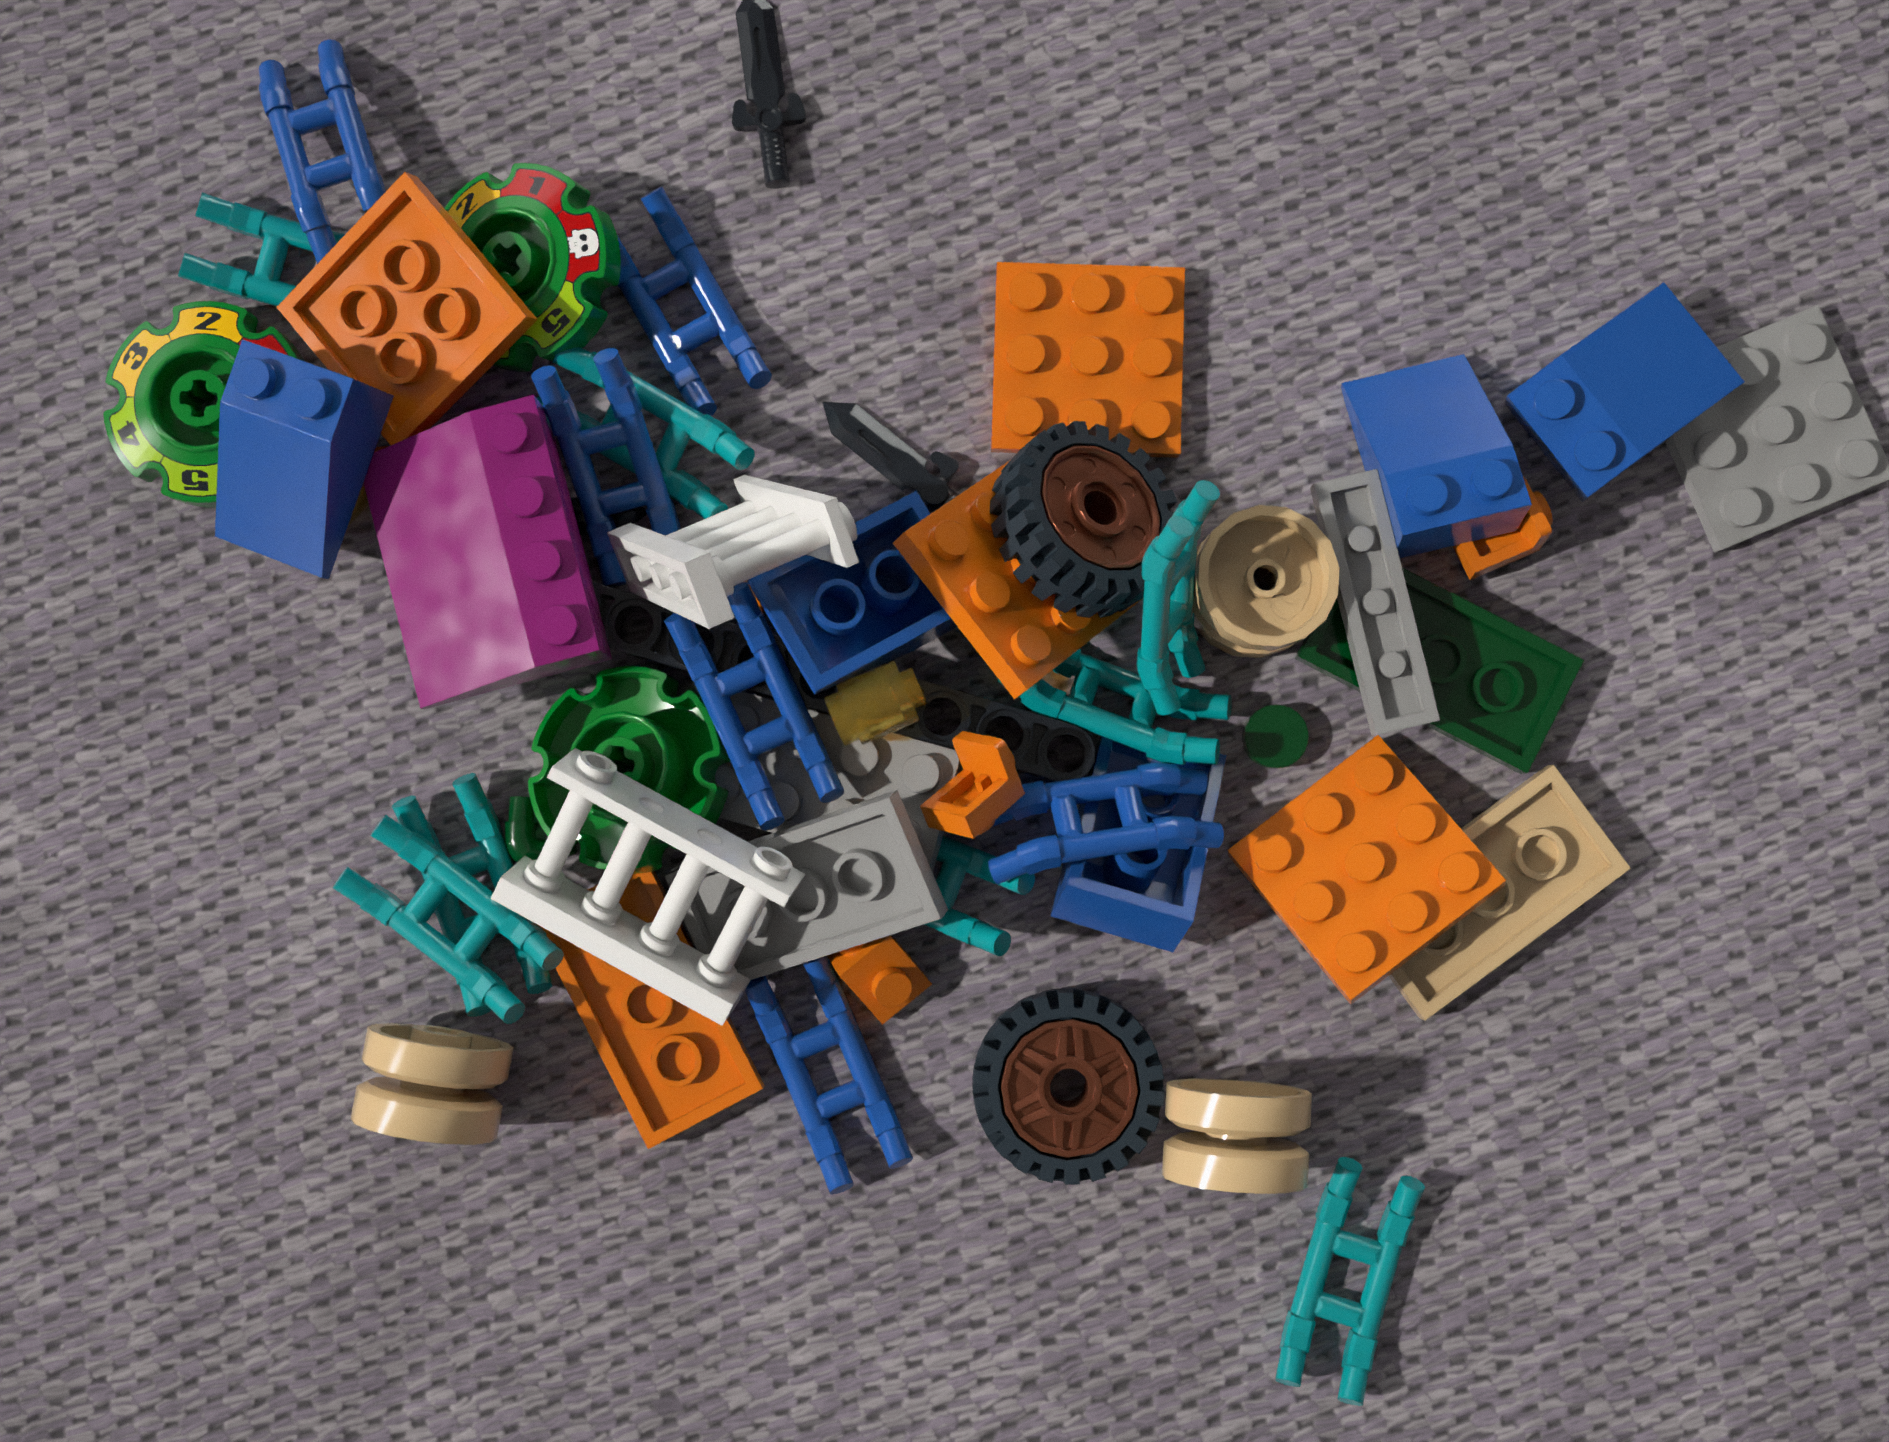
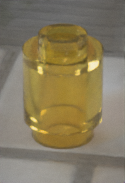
[824,661,927,746]

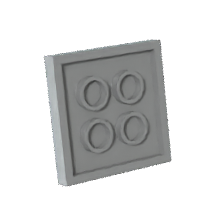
[1665,305,1889,553]

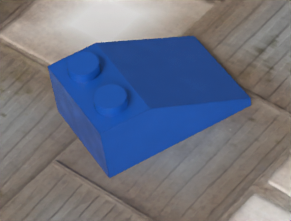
[1505,282,1745,502]
[215,339,394,579]
[1341,354,1532,558]
[747,491,958,695]
[1050,736,1227,952]

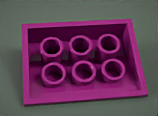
[363,395,612,710]

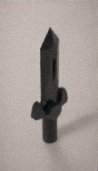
[732,0,806,189]
[822,402,959,509]

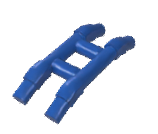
[258,39,386,264]
[617,187,772,416]
[531,348,681,588]
[664,582,844,831]
[988,763,1224,884]
[745,956,913,1195]

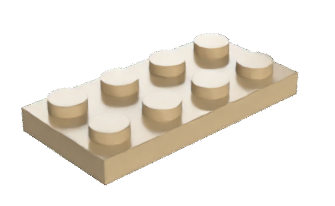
[1389,765,1631,1021]

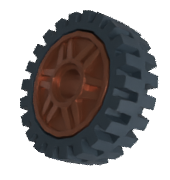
[990,421,1178,618]
[972,988,1165,1185]

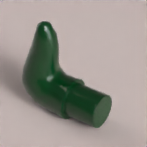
[505,796,578,862]

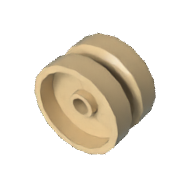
[1192,505,1340,658]
[351,1023,513,1145]
[1162,1079,1312,1194]

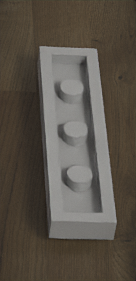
[1310,469,1440,736]

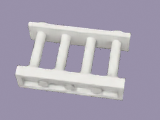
[607,475,859,629]
[491,748,805,1026]

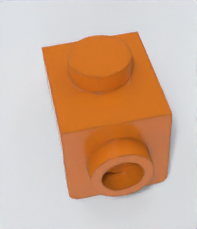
[1453,477,1553,580]
[920,731,1025,839]
[827,935,932,1025]

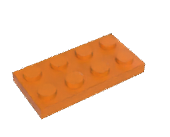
[537,871,765,1149]

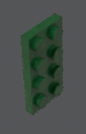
[1295,567,1584,774]

